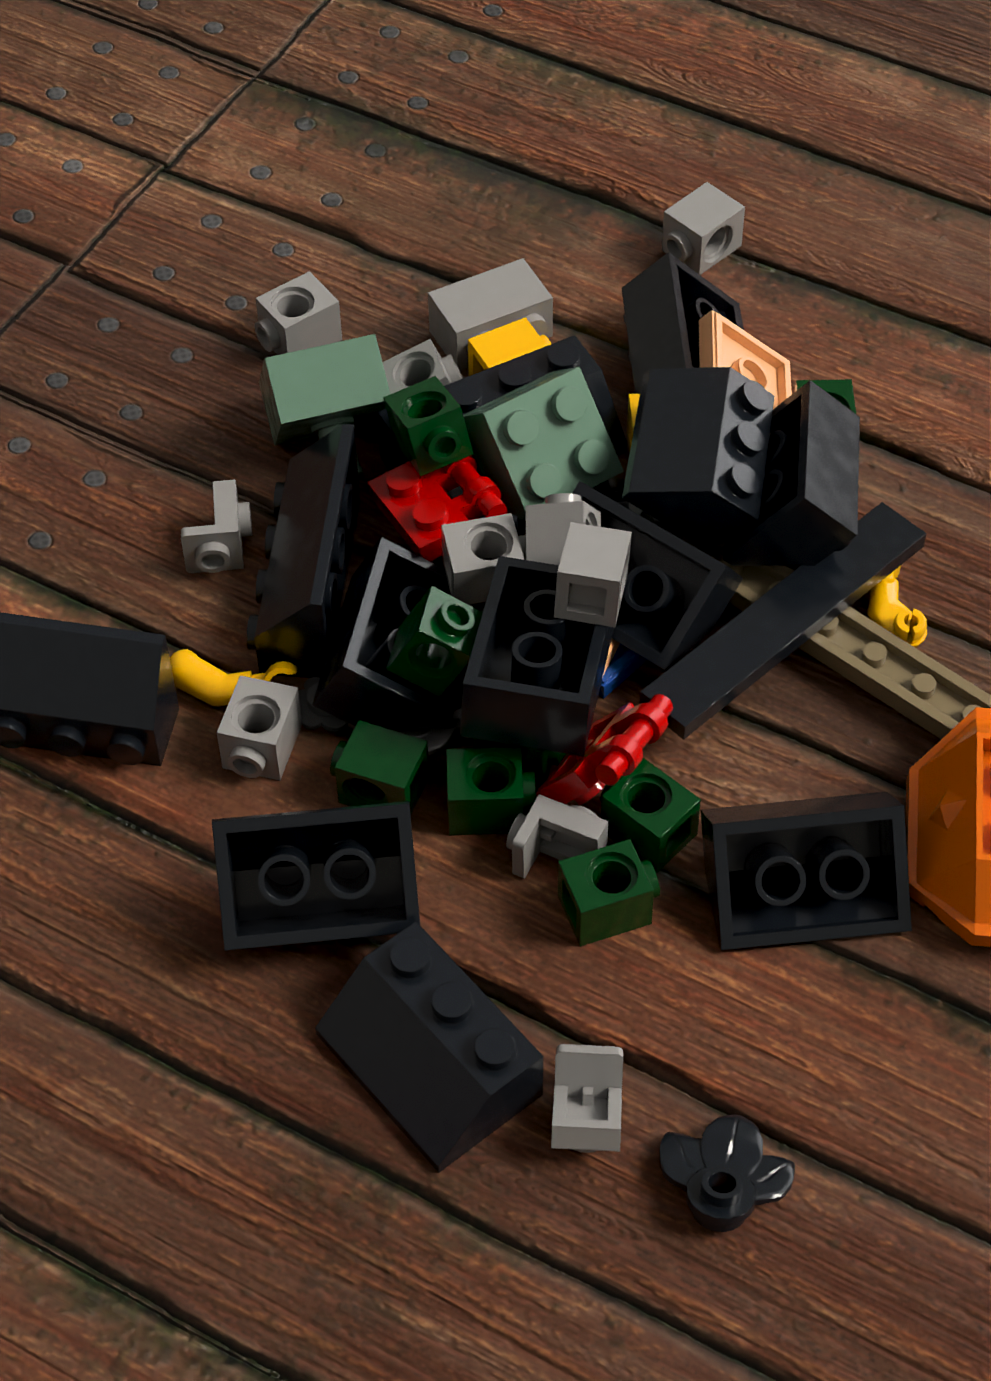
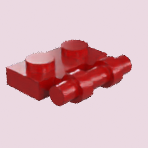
[367,455,507,562]
[536,694,673,805]

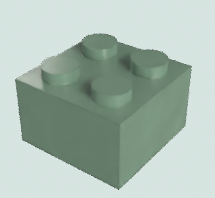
[463,366,624,520]

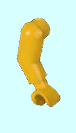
[867,565,927,648]
[170,649,297,707]

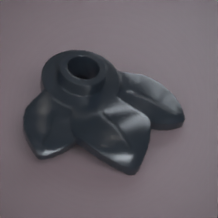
[659,1115,795,1232]

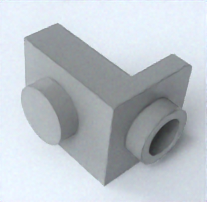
[181,479,253,573]
[506,794,608,878]
[551,1044,623,1153]

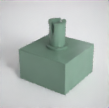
[259,334,390,476]

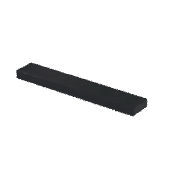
[639,502,927,740]

